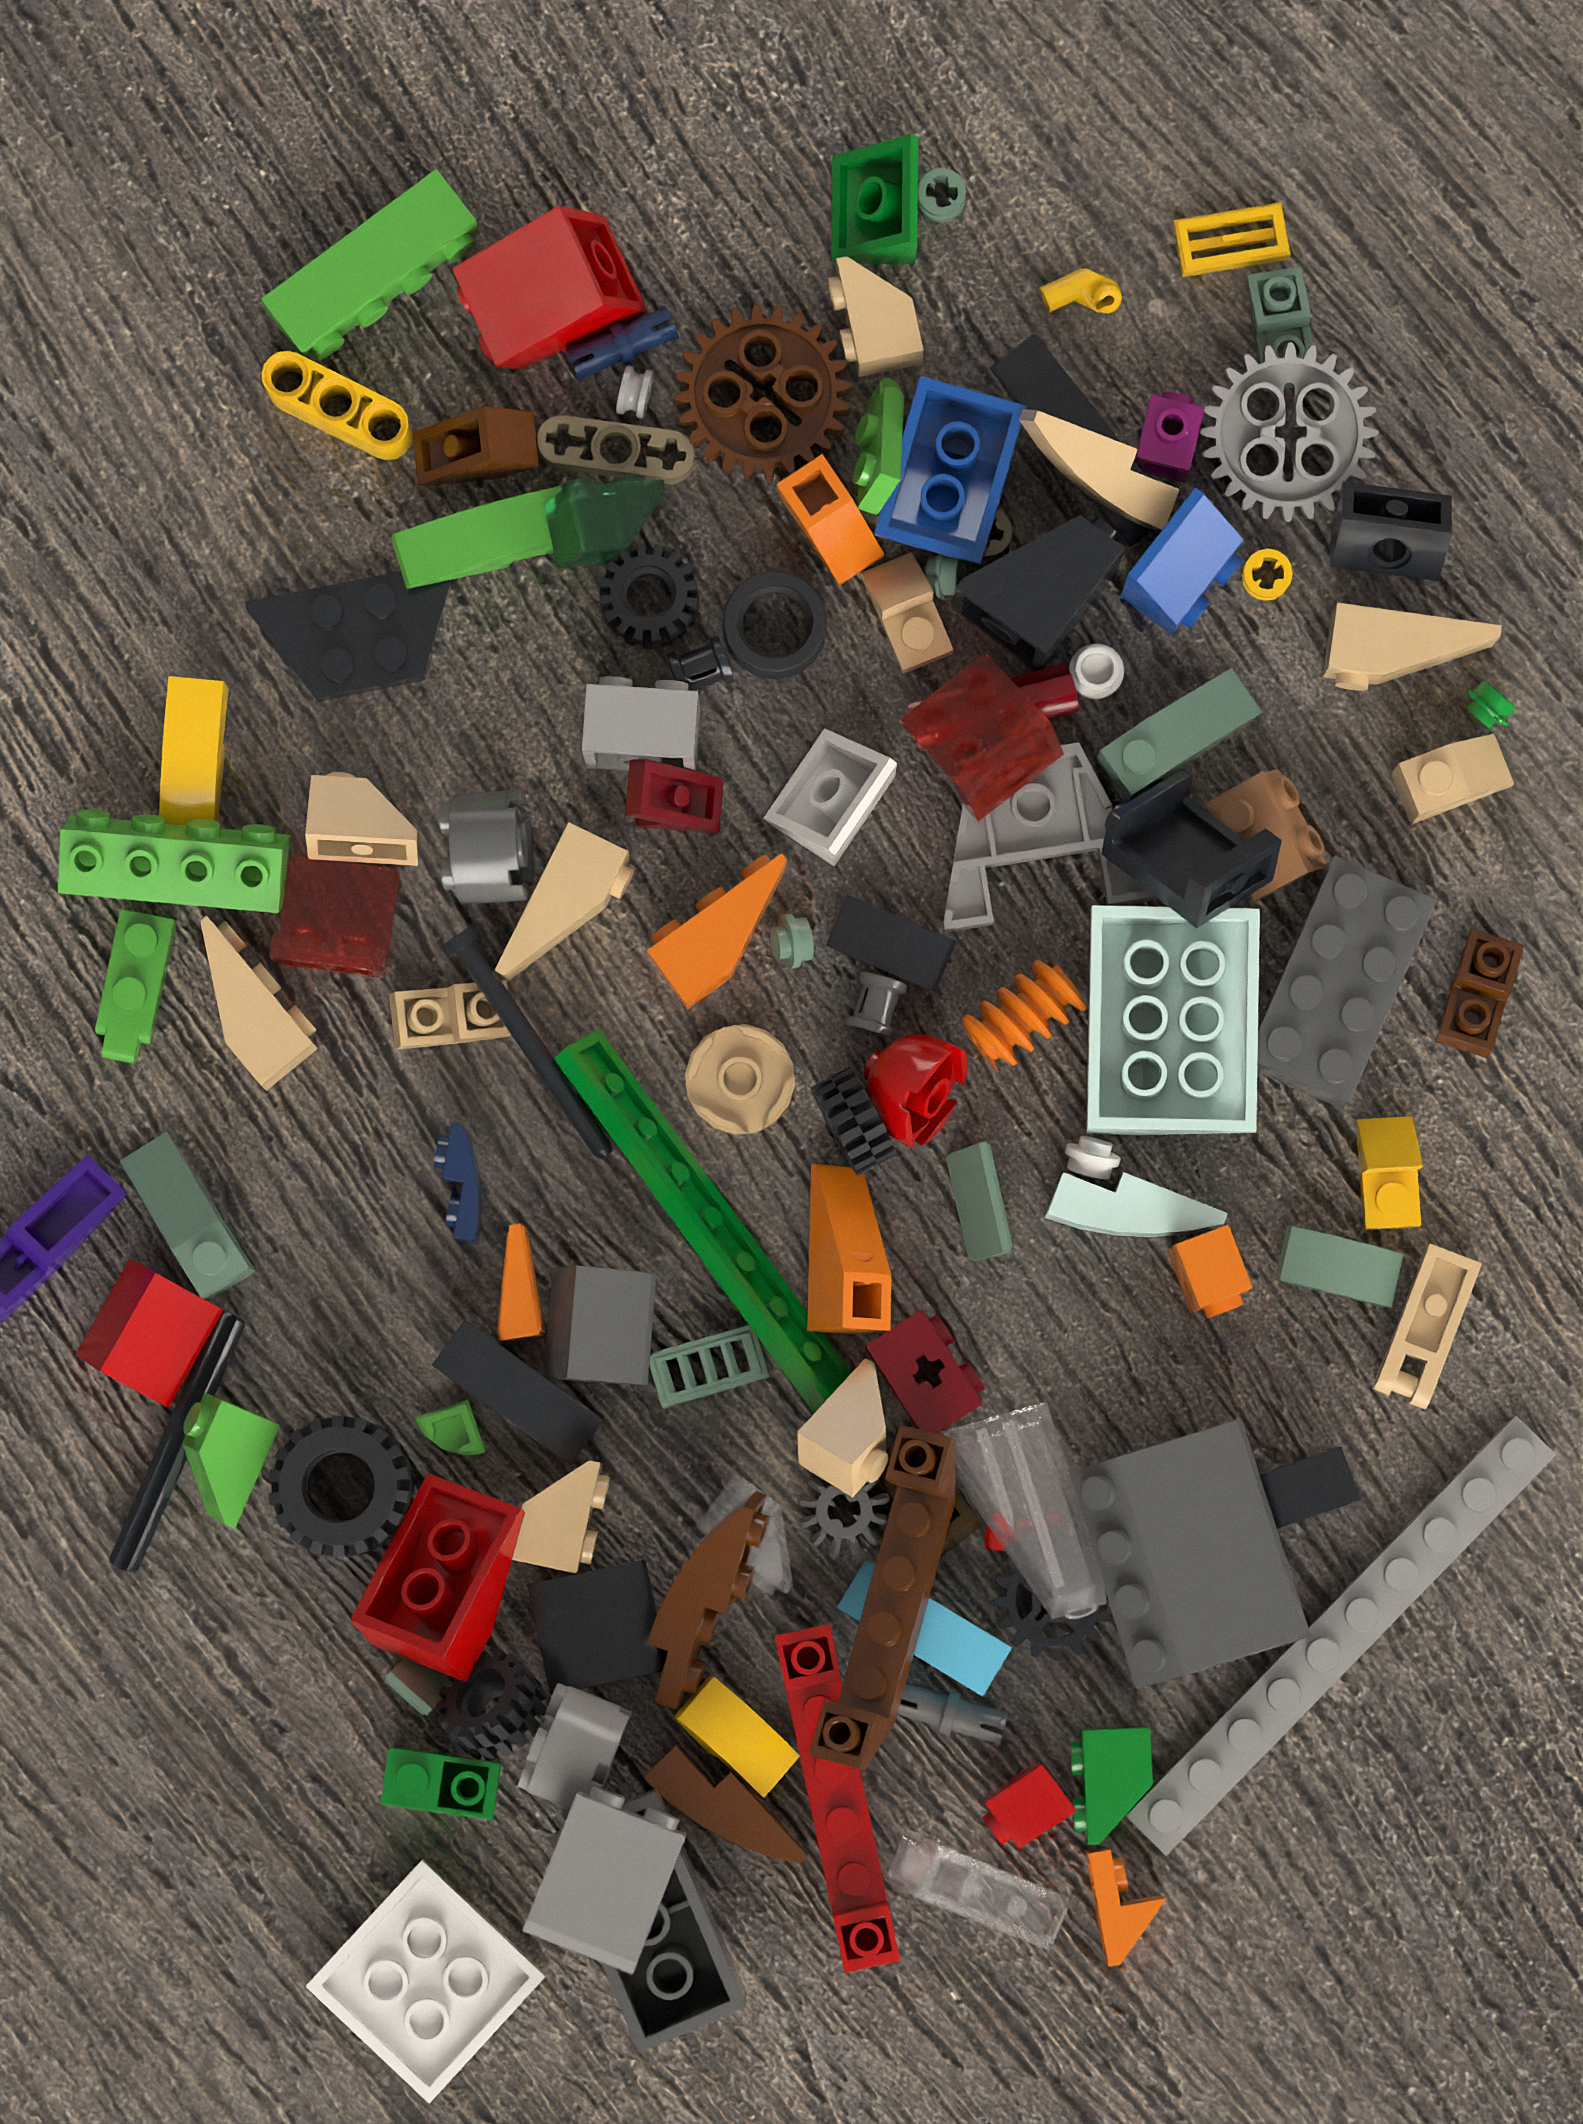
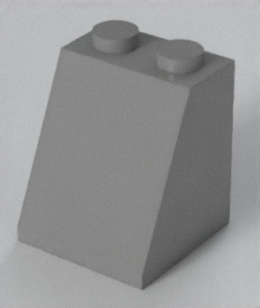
[522,1786,687,1974]

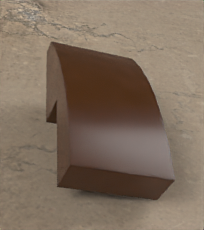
[1435,928,1524,1058]

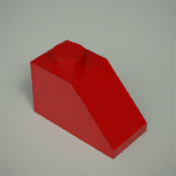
[982,1760,1077,1849]

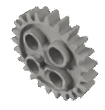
[1199,342,1379,522]

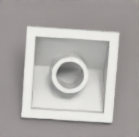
[764,728,897,866]

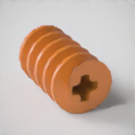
[961,960,1087,1073]

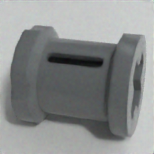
[846,972,908,1039]

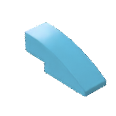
[837,1560,1012,1696]

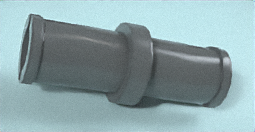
[898,1681,1009,1746]

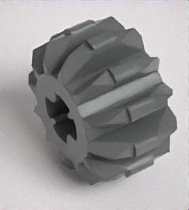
[797,1476,890,1558]

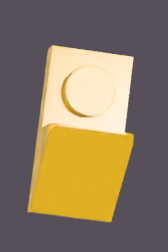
[1356,1116,1423,1230]

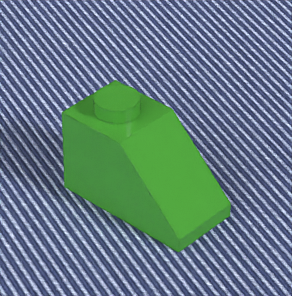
[182,1392,280,1529]

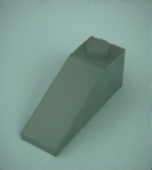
[1096,668,1263,803]
[120,1131,256,1301]

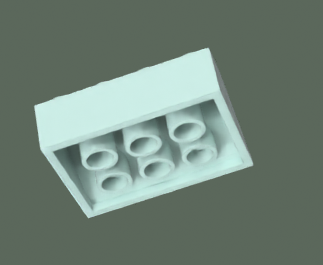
[1086,905,1260,1135]

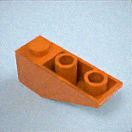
[647,853,787,1010]
[807,1164,891,1334]

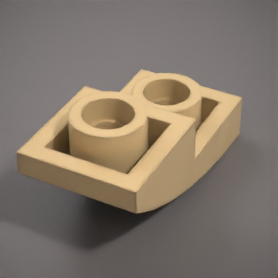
[389,980,511,1050]

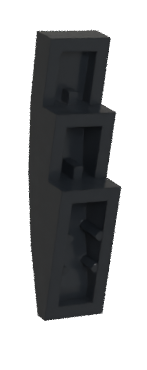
[989,334,1172,547]

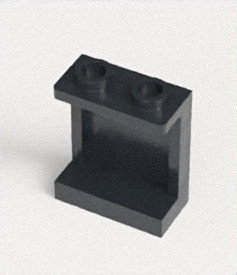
[1101,769,1282,928]

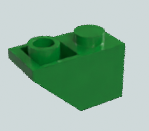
[1069,1726,1153,1845]
[380,1745,502,1820]

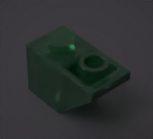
[543,474,666,568]

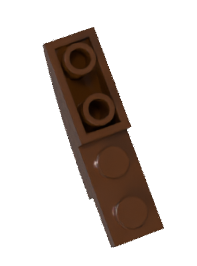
[647,1491,770,1709]

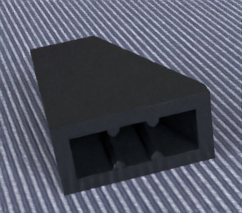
[1260,1446,1361,1529]

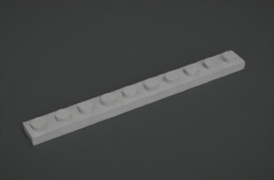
[1125,1416,1556,1856]

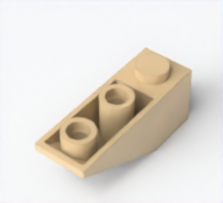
[200,916,318,1091]

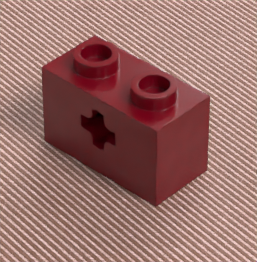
[865,1309,985,1434]

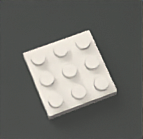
[305,1859,546,2103]

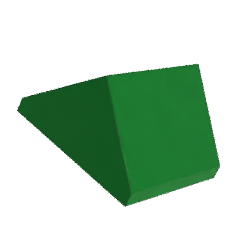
[831,134,918,265]

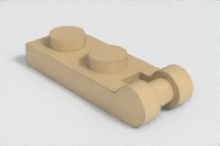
[1373,1243,1482,1410]

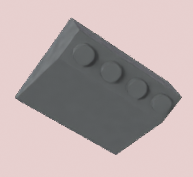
[1068,1418,1311,1689]

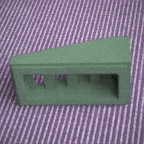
[649,1325,770,1410]

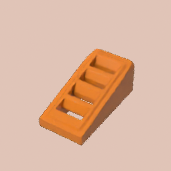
[497,1224,545,1343]

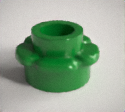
[1466,679,1516,729]

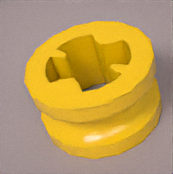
[1241,549,1293,601]

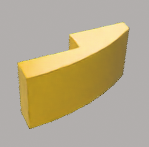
[673,1676,800,1798]

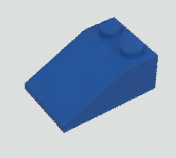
[874,376,1026,565]

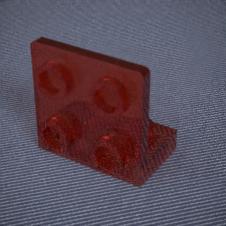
[901,654,1064,822]
[269,856,400,979]

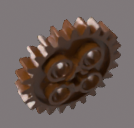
[674,304,852,484]

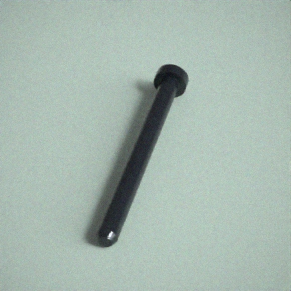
[440,924,613,1159]

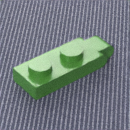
[853,378,904,515]
[95,909,177,1064]

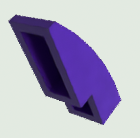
[0,1155,127,1323]

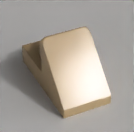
[861,552,953,674]

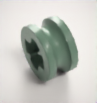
[918,167,966,223]

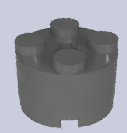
[439,789,534,905]

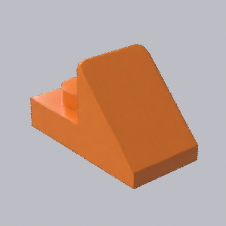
[1085,1847,1165,1967]

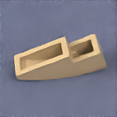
[1019,409,1179,531]

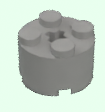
[517,1683,632,1809]

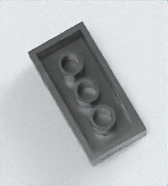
[1257,856,1437,1109]

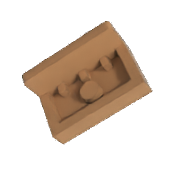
[1205,769,1327,902]

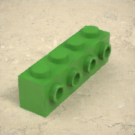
[261,169,480,360]
[58,809,290,913]

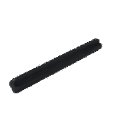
[109,1311,245,1573]

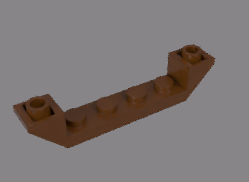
[809,1425,955,1771]

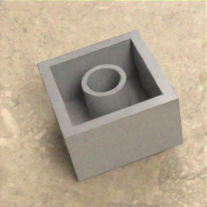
[582,676,700,771]

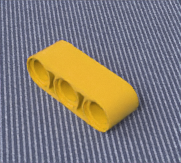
[262,351,413,460]

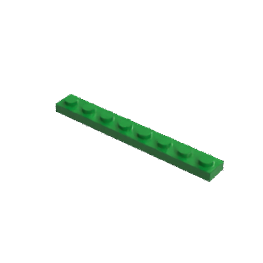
[554,1029,852,1413]

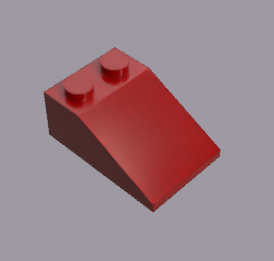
[350,1473,525,1682]

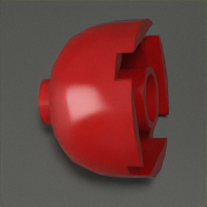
[863,1034,968,1148]

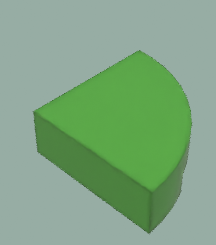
[415,1399,487,1456]

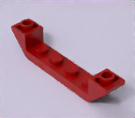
[775,1624,900,1973]

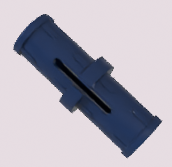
[565,306,679,382]

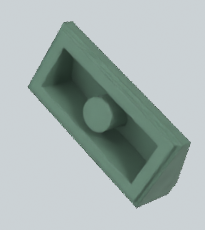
[946,1141,1013,1261]

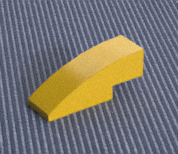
[159,676,229,825]

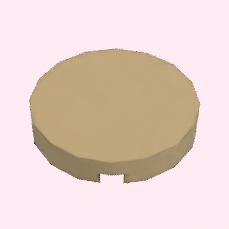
[685,1024,795,1135]

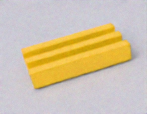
[1172,202,1290,277]

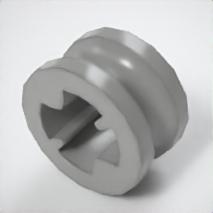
[616,365,654,419]

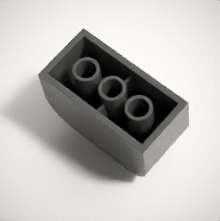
[548,1788,747,2054]

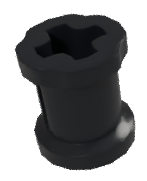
[666,635,734,691]

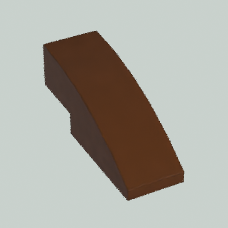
[643,1744,808,1864]

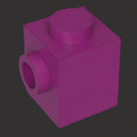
[1134,392,1205,483]

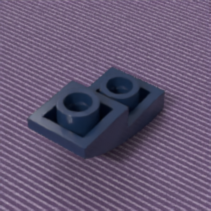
[434,1123,482,1245]

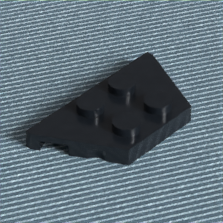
[245,571,454,702]

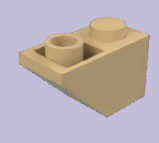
[828,257,924,377]
[512,1460,610,1574]

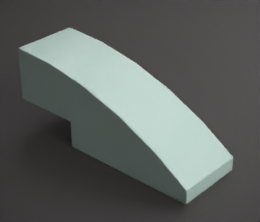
[1044,1172,1228,1237]

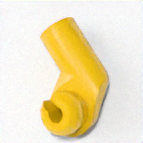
[1039,268,1122,314]

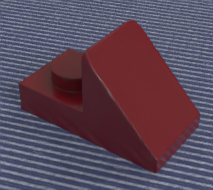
[625,759,724,833]

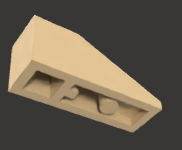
[1323,602,1502,691]
[494,822,634,982]

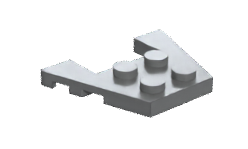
[943,743,1157,933]

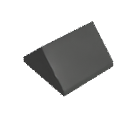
[543,1265,657,1385]

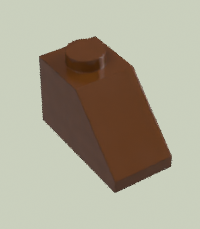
[412,406,539,487]

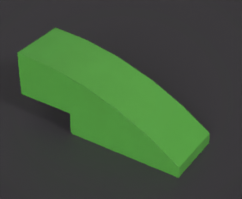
[391,486,577,589]

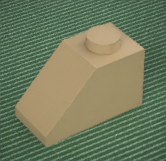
[1391,734,1514,824]
[305,772,419,866]
[797,1358,888,1497]

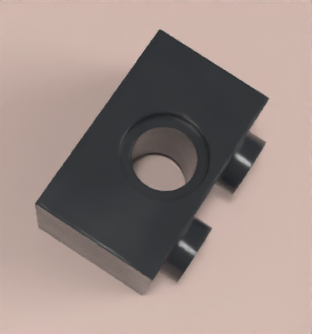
[1330,481,1452,581]

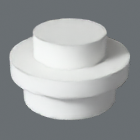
[1069,644,1124,699]
[1065,1136,1121,1179]

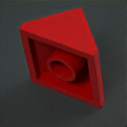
[75,1258,223,1408]

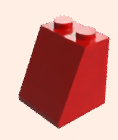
[452,206,648,370]

